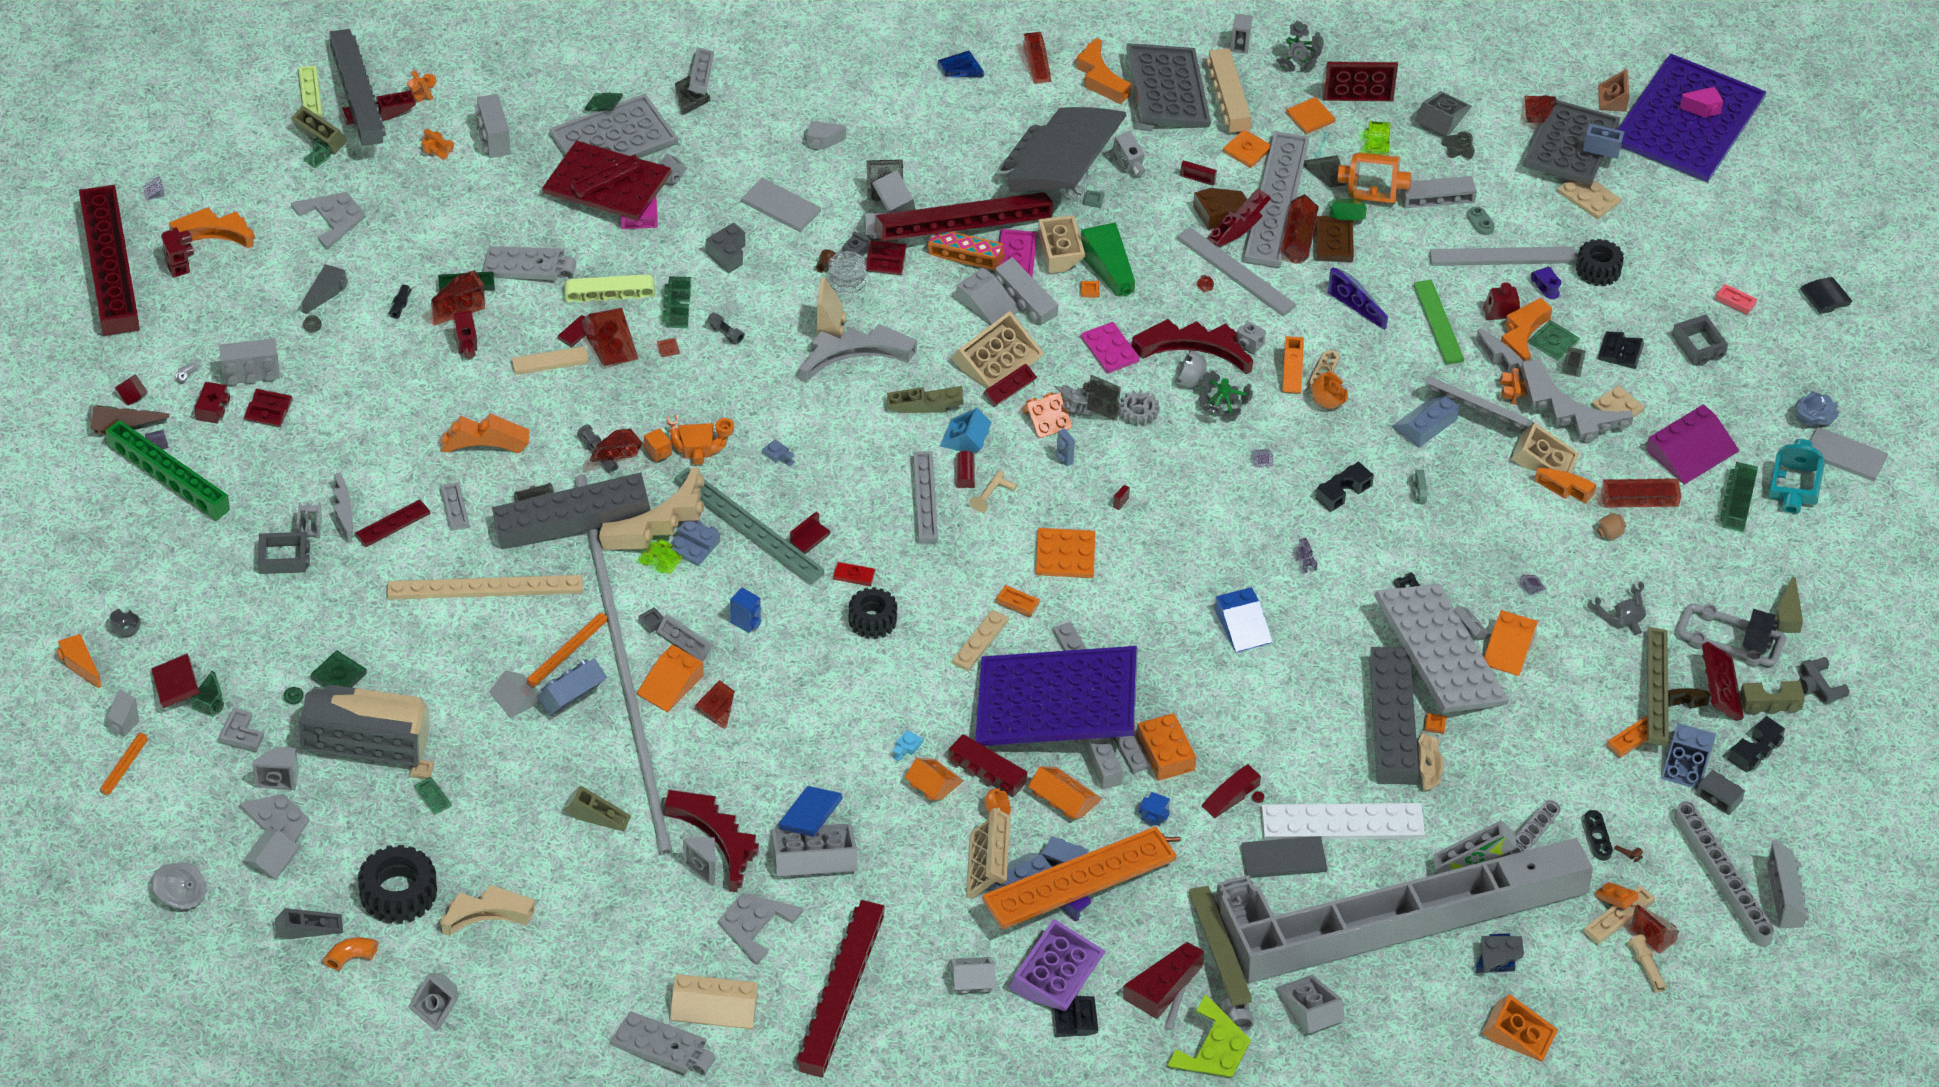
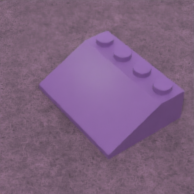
[1009,919,1106,1011]

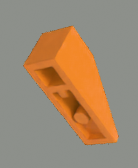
[56,634,101,688]

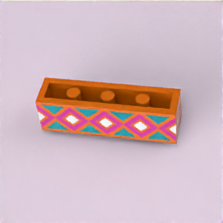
[928,232,1005,271]

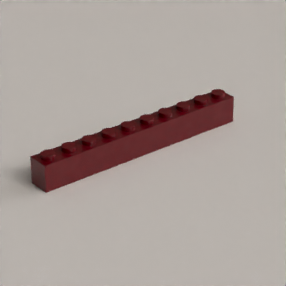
[875,192,1053,241]
[796,899,885,1078]

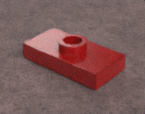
[833,562,875,587]

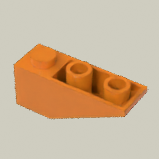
[1283,336,1304,393]

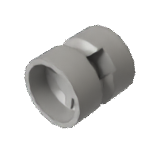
[1221,997,1254,1032]

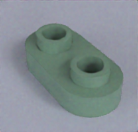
[1468,207,1495,235]
[1412,470,1427,503]

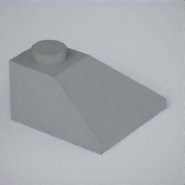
[408,973,459,1031]

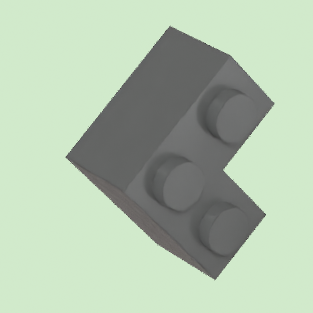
[706,222,745,273]

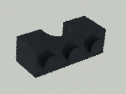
[1316,461,1374,512]
[1728,716,1785,773]

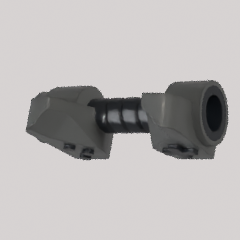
[707,312,745,344]

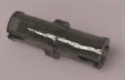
[514,482,554,502]

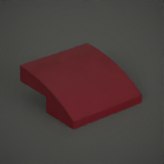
[866,241,907,275]
[244,388,293,427]

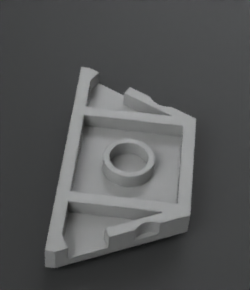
[240,794,309,843]

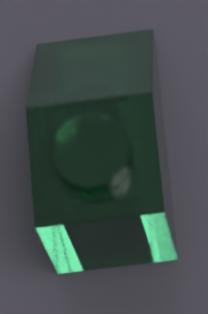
[191,671,224,718]

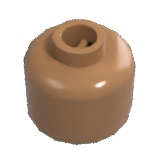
[1597,513,1627,541]

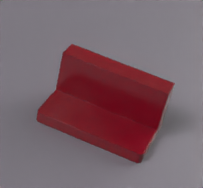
[790,511,830,554]

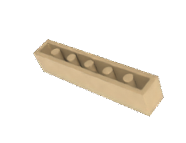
[1206,48,1251,133]

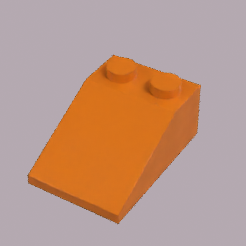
[1484,610,1538,676]
[636,644,704,713]
[1482,994,1558,1062]

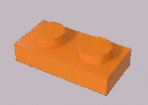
[996,585,1040,617]
[1595,882,1639,909]

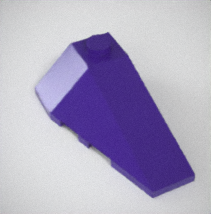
[1327,267,1388,330]

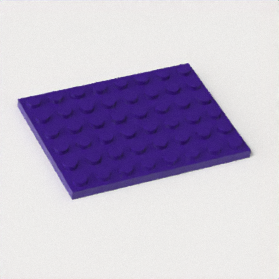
[1618,53,1767,182]
[975,646,1138,746]

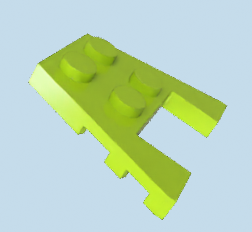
[1167,995,1251,1078]

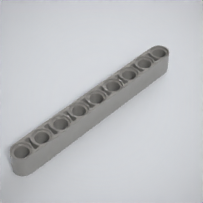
[1675,801,1774,947]

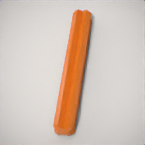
[100,732,148,795]

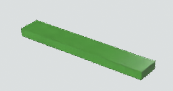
[1414,279,1464,365]

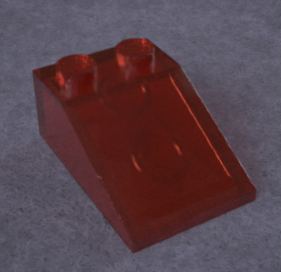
[431,270,485,326]
[582,308,638,367]

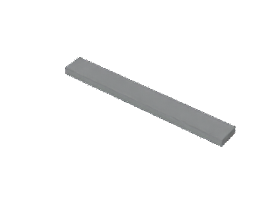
[1177,227,1296,316]
[1430,246,1576,266]

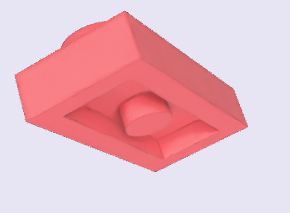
[1715,284,1757,315]

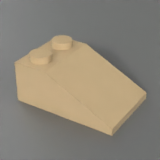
[817,277,846,338]
[1511,422,1580,473]

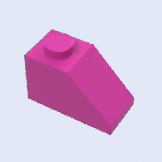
[1680,87,1723,117]

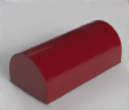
[956,451,975,488]

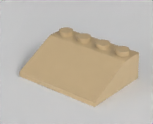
[951,311,1044,389]

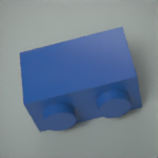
[730,587,761,633]

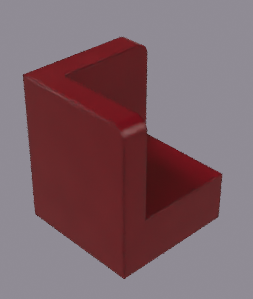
[115,374,148,405]

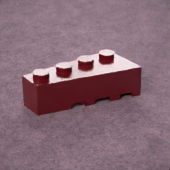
[1123,942,1204,1019]

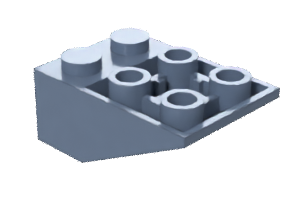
[1661,723,1716,789]

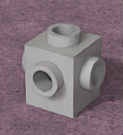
[659,154,687,184]
[1236,321,1266,354]

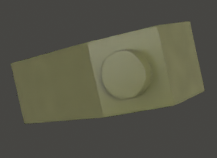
[1775,577,1803,633]
[563,785,631,832]

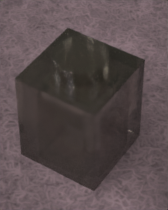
[1562,347,1586,377]

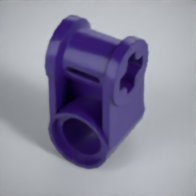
[1531,266,1561,299]

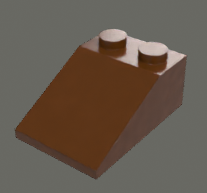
[1193,188,1247,231]

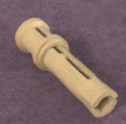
[1628,935,1667,993]

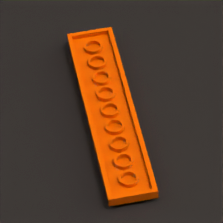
[982,826,1177,930]

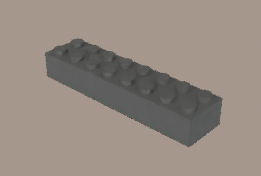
[492,472,650,549]
[1369,647,1419,785]

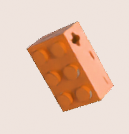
[1136,713,1197,781]

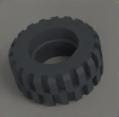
[358,845,437,924]

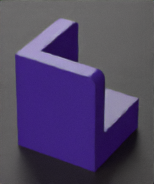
[1060,896,1091,922]

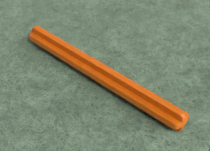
[527,612,607,687]

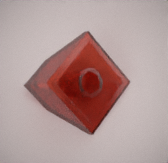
[1630,905,1679,954]

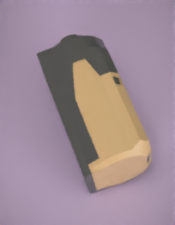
[299,685,430,766]

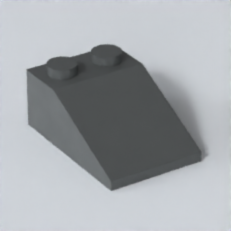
[1415,91,1472,136]

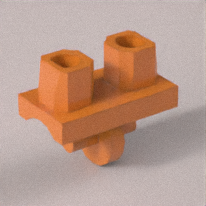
[406,70,437,103]
[421,128,454,160]
[1499,368,1527,405]

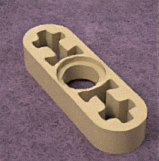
[1309,350,1339,389]

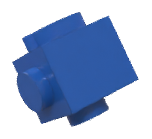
[1138,792,1170,827]

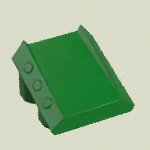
[1329,198,1367,220]

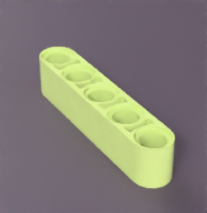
[564,275,656,303]

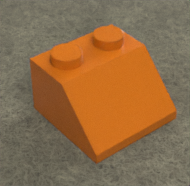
[905,757,964,801]

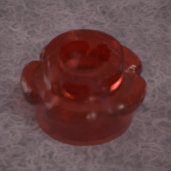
[1197,275,1214,292]

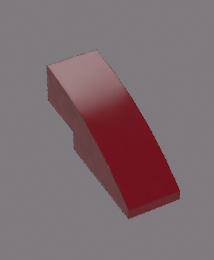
[1201,764,1261,819]

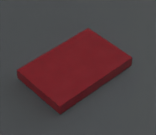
[151,653,200,708]

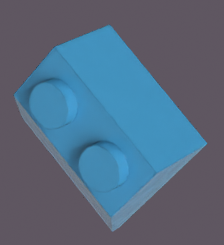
[940,408,992,453]

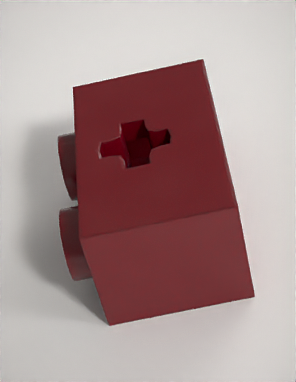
[194,382,230,424]

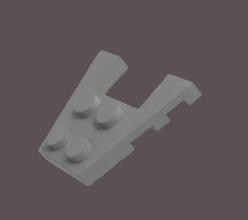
[291,192,366,249]
[718,893,803,965]

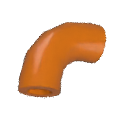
[323,937,379,971]

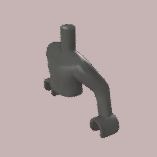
[1587,581,1646,636]

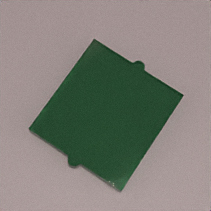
[585,92,623,112]

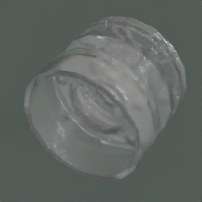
[828,251,867,299]

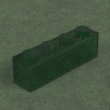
[1719,462,1758,532]

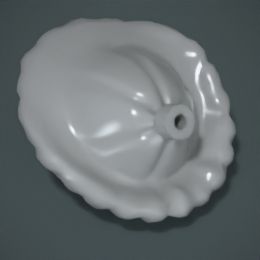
[151,862,207,910]

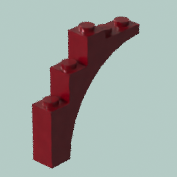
[1132,319,1253,374]
[665,789,759,893]

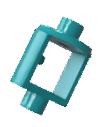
[1769,439,1825,514]

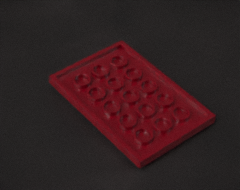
[542,140,672,221]

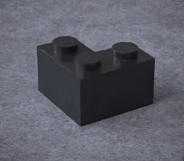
[1742,609,1779,653]

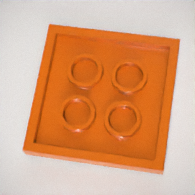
[1036,528,1096,578]

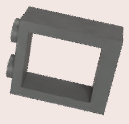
[1672,314,1728,366]
[258,532,310,574]

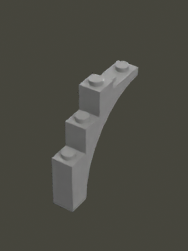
[799,324,917,383]
[1521,358,1633,442]

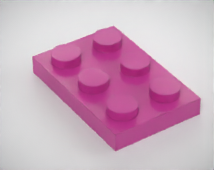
[1081,322,1140,374]

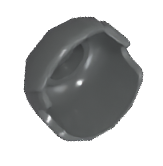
[109,609,141,636]

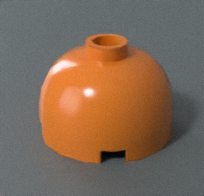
[1311,371,1348,409]

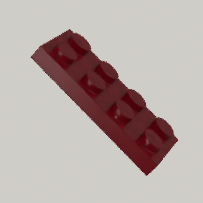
[1702,641,1744,721]

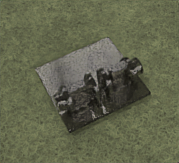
[1083,375,1121,421]

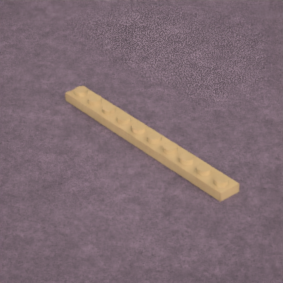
[388,575,583,600]

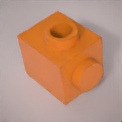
[644,428,672,462]

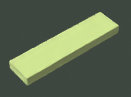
[299,66,322,118]

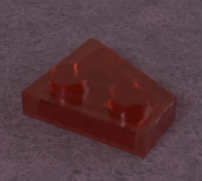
[695,680,735,729]

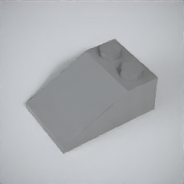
[956,268,1021,325]
[1276,975,1345,1034]

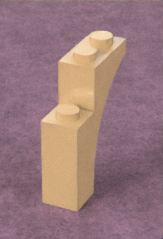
[440,885,535,936]

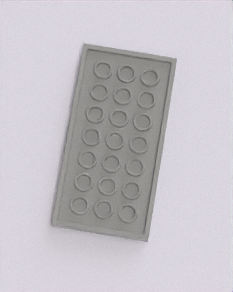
[1374,584,1509,713]

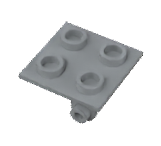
[1054,385,1103,415]

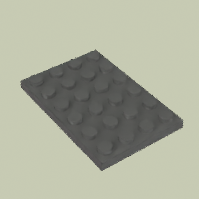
[1126,43,1211,127]
[1523,99,1620,186]

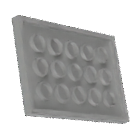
[550,94,678,158]

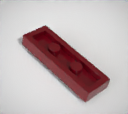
[983,363,1037,408]

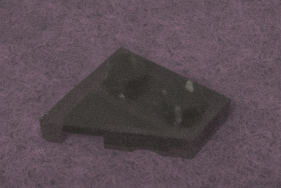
[675,76,710,115]

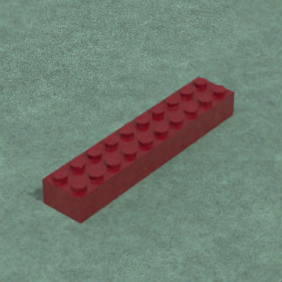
[79,185,140,336]

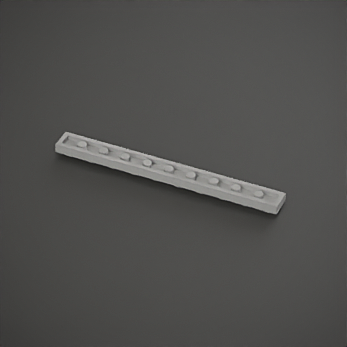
[1053,622,1152,774]

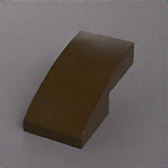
[1668,688,1711,709]

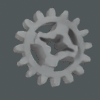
[1119,390,1160,426]

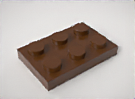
[1316,216,1354,262]

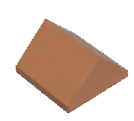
[1598,69,1630,112]

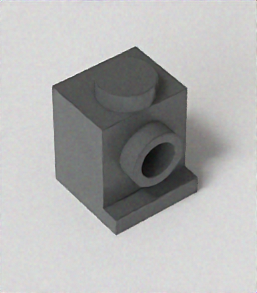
[842,231,870,263]

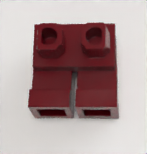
[161,227,194,278]

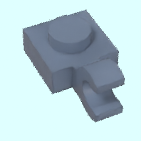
[762,439,795,467]

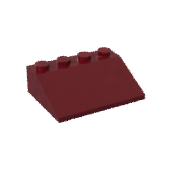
[1322,61,1398,102]

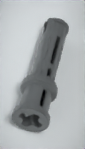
[577,424,618,473]

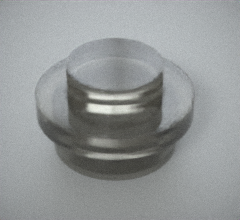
[303,315,322,332]

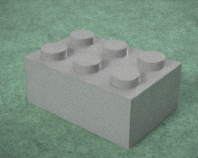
[474,94,510,158]
[219,338,280,386]

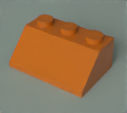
[1028,766,1102,820]

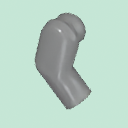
[175,362,198,384]

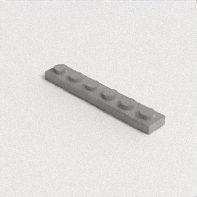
[913,451,938,543]

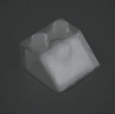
[1059,170,1088,218]

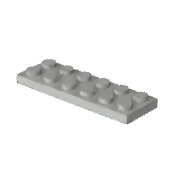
[1425,376,1534,430]

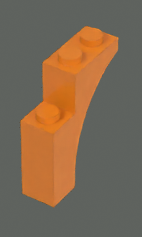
[1076,38,1131,104]
[169,207,255,248]
[1501,298,1553,362]
[440,413,530,453]

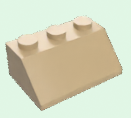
[1038,215,1085,274]

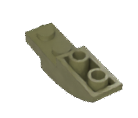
[887,386,964,413]

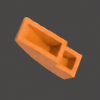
[1535,468,1596,504]

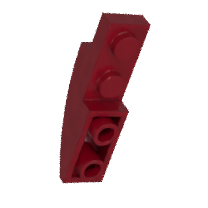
[342,90,416,125]
[1207,188,1271,247]

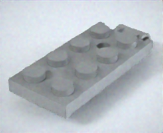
[483,246,577,280]
[610,1011,716,1076]

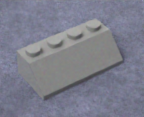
[1767,840,1809,928]

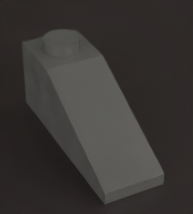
[302,264,348,314]
[275,908,343,939]

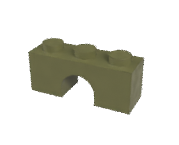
[1740,681,1805,714]

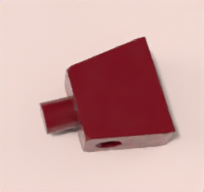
[1483,282,1520,320]
[453,310,477,358]

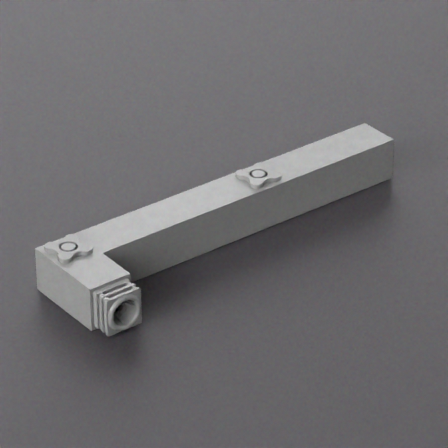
[1216,838,1593,983]

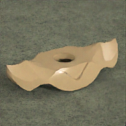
[1417,733,1444,792]

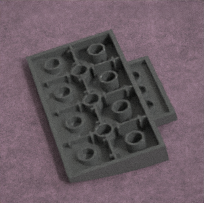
[1004,107,1127,192]

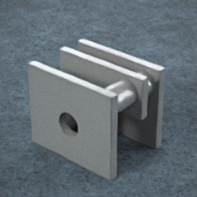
[297,502,322,539]

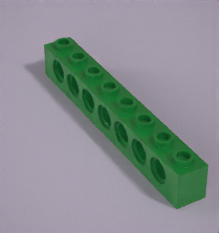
[106,420,230,521]

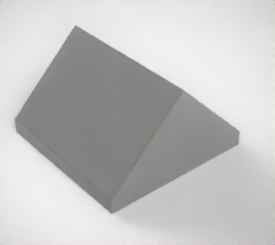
[872,170,916,213]
[489,670,540,718]
[243,829,300,880]
[683,837,715,886]

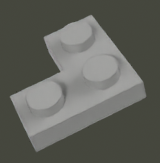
[219,708,264,752]

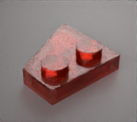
[1524,95,1557,123]

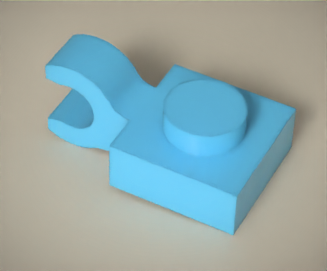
[893,730,924,761]

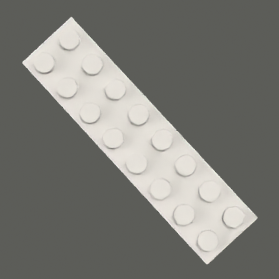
[1262,803,1425,840]

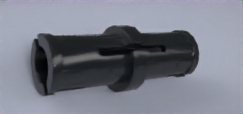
[389,285,412,319]

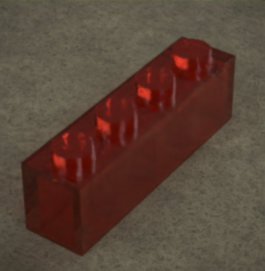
[1281,194,1319,264]
[1601,478,1681,508]

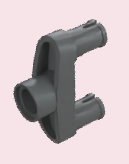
[1798,657,1850,704]

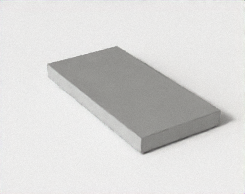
[741,178,821,232]
[1811,427,1888,482]

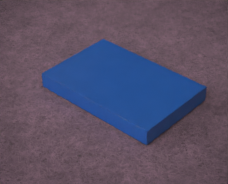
[778,786,843,837]

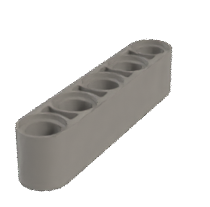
[1500,800,1561,857]

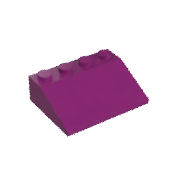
[1646,404,1739,485]

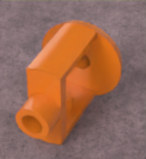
[1338,152,1412,203]

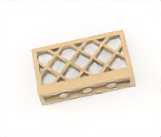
[966,808,1010,899]

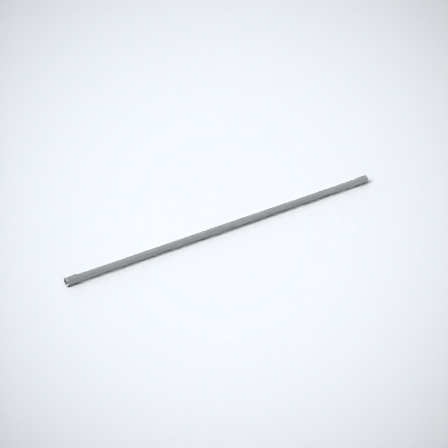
[575,474,673,856]

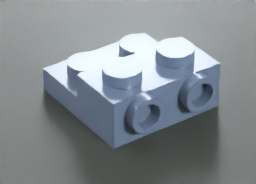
[667,520,720,567]

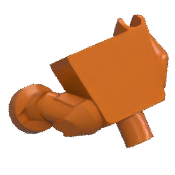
[666,414,734,465]

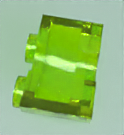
[1363,121,1390,155]
[638,539,682,575]

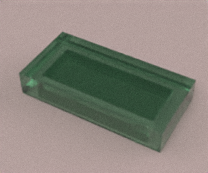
[414,777,452,815]

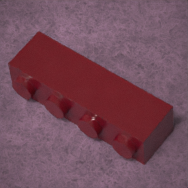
[948,734,1028,797]

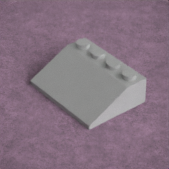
[771,823,858,878]

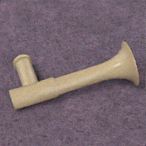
[970,471,1017,513]

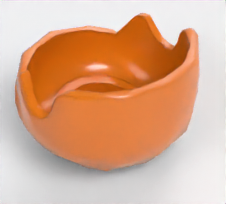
[984,788,1011,815]

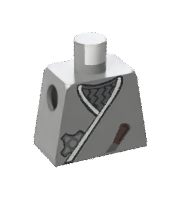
[1110,131,1146,176]

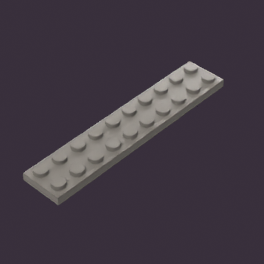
[1244,131,1310,268]

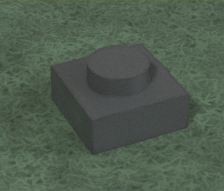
[638,607,664,633]

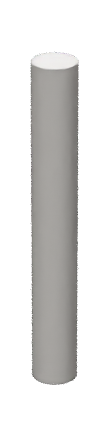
[1164,985,1187,1030]

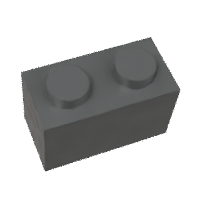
[1696,770,1745,815]

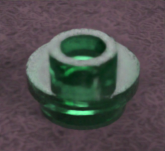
[284,687,304,704]

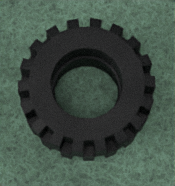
[1576,239,1624,287]
[848,587,897,639]

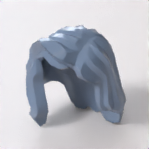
[1795,391,1839,426]

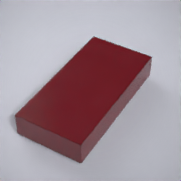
[1180,160,1217,186]
[557,315,596,348]

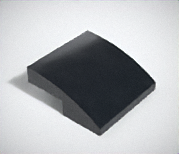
[1800,277,1852,313]
[1598,331,1644,369]
[1052,996,1099,1037]

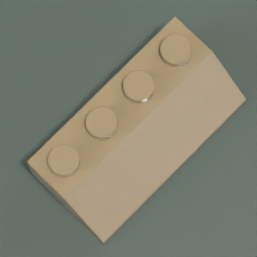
[670,974,758,1029]

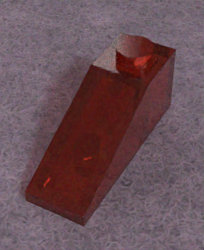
[1023,32,1052,84]
[590,428,643,462]

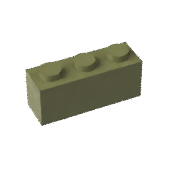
[291,105,347,154]

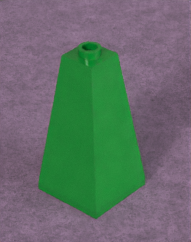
[1080,222,1135,296]

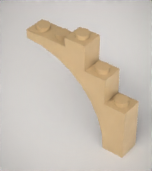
[599,468,704,550]

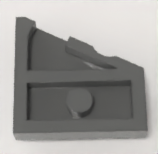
[1481,936,1524,973]

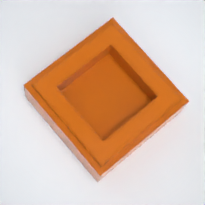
[1081,281,1100,298]
[1425,713,1447,734]

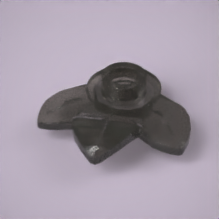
[1441,131,1475,160]

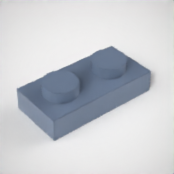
[1056,428,1075,466]

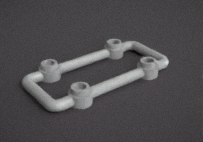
[1677,604,1786,666]

